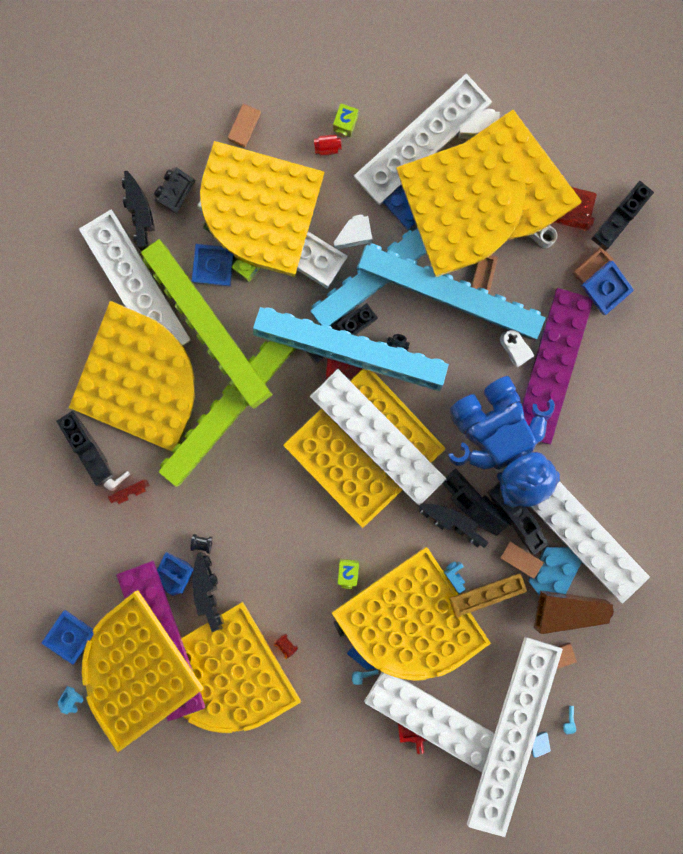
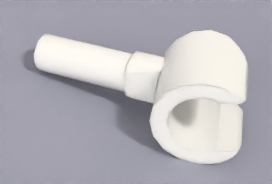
[104,471,130,491]

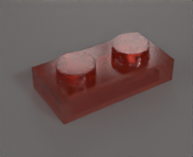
[108,479,150,505]

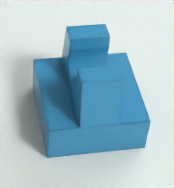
[57,686,84,715]

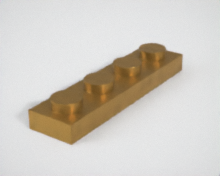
[449,573,527,617]

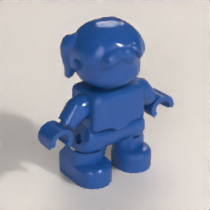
[448,376,560,507]

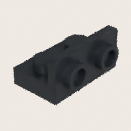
[154,167,196,213]

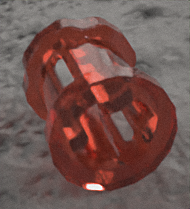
[273,633,298,659]

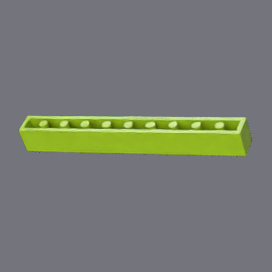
[141,239,273,408]
[159,341,296,487]

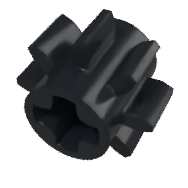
[387,334,410,352]

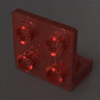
[554,187,597,231]

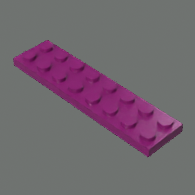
[522,288,593,445]
[116,561,205,722]

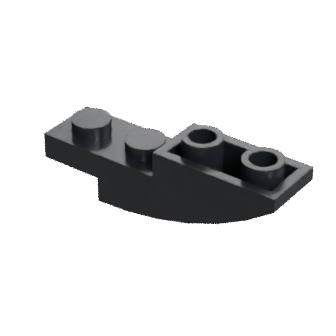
[122,171,155,251]
[591,181,654,251]
[306,303,378,364]
[56,411,114,486]
[443,468,511,536]
[487,482,549,555]
[417,503,489,548]
[193,552,224,632]

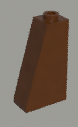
[533,590,614,634]

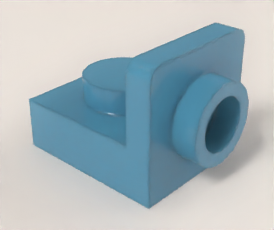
[444,561,465,594]

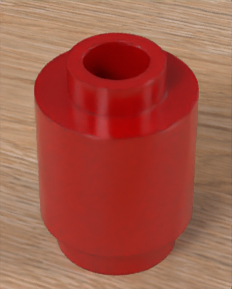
[314,134,342,156]

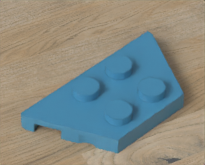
[528,547,582,596]

